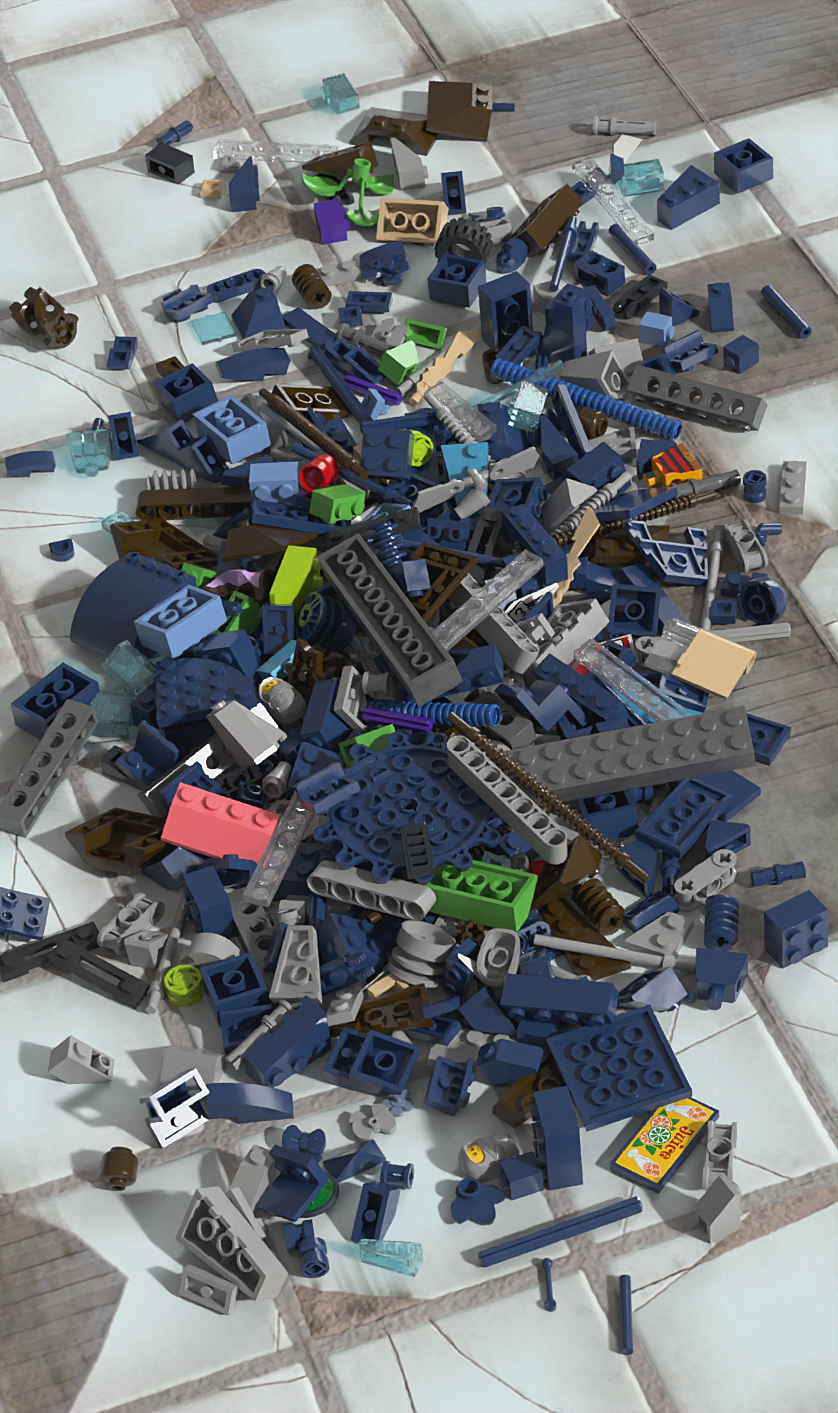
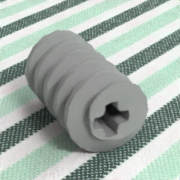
[147,469,197,490]

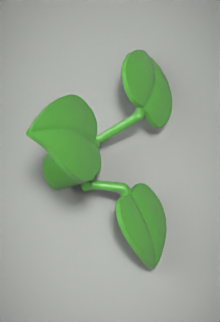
[302,158,394,227]

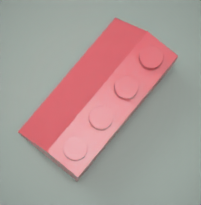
[161,782,279,872]

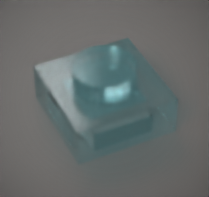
[101,510,134,534]

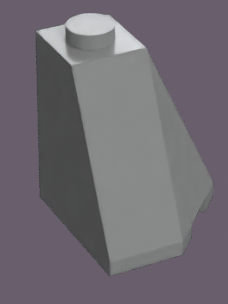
[559,350,630,400]
[206,700,287,767]

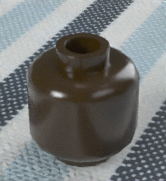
[577,407,608,439]
[100,1146,138,1191]

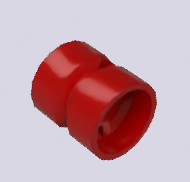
[298,454,340,493]

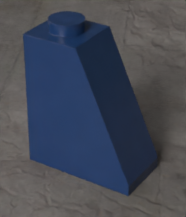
[300,678,351,751]

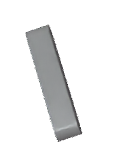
[307,860,436,921]

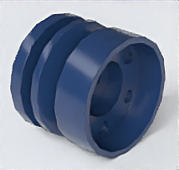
[295,592,357,652]

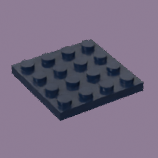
[546,1005,692,1132]

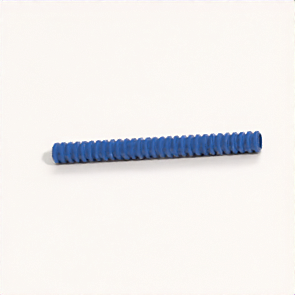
[491,358,682,441]
[297,699,501,727]

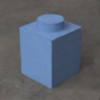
[639,311,675,347]

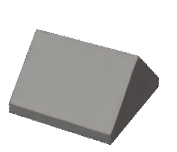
[589,338,643,377]
[541,478,598,534]
[159,1045,229,1098]

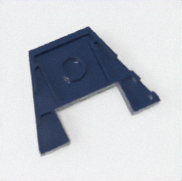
[622,519,708,586]

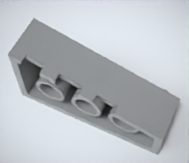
[518,598,610,689]
[175,1186,288,1301]

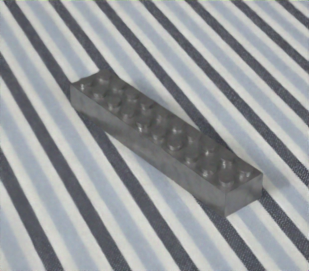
[316,533,463,707]
[487,706,756,806]

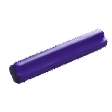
[344,375,402,405]
[362,706,433,733]

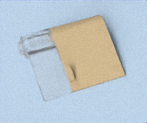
[644,617,757,700]

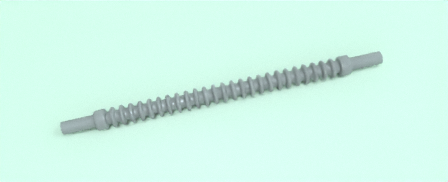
[424,393,545,529]
[503,471,632,574]

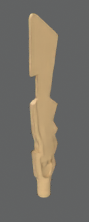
[409,331,482,406]
[552,507,600,608]

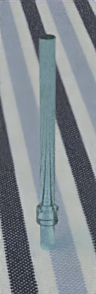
[447,359,565,430]

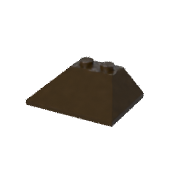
[426,81,493,142]
[349,107,441,156]
[223,517,323,562]
[110,518,218,570]
[579,525,670,577]
[405,542,479,623]
[65,807,173,876]

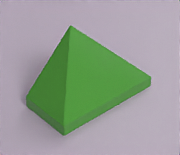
[404,318,447,350]

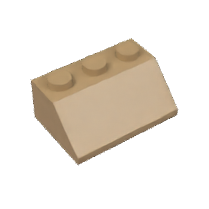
[376,198,449,244]

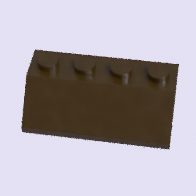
[501,184,584,258]

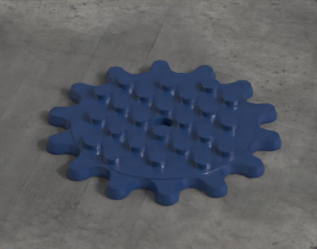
[313,732,505,885]

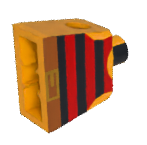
[643,443,702,487]

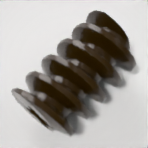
[292,264,332,309]
[571,878,625,936]

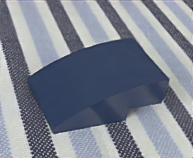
[323,1026,422,1095]

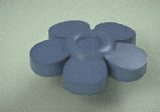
[382,1089,414,1117]

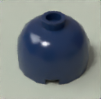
[737,577,787,626]

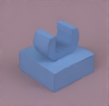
[361,388,390,420]

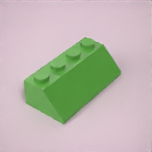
[417,860,537,933]

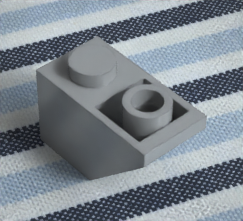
[48,1035,115,1084]
[695,1173,742,1244]

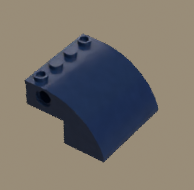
[70,552,197,668]

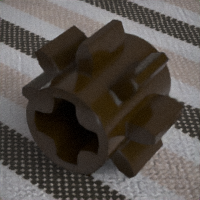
[451,918,486,952]

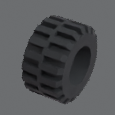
[434,217,493,265]

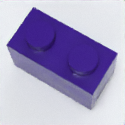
[313,199,350,245]

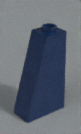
[538,289,587,367]

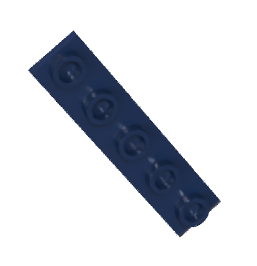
[137,419,229,483]

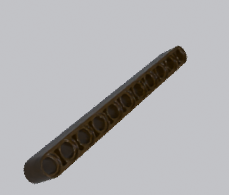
[135,482,387,520]

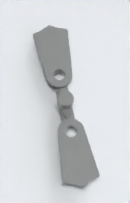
[413,447,540,513]

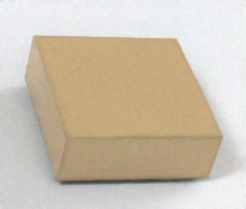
[200,180,225,198]

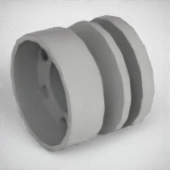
[387,920,456,988]

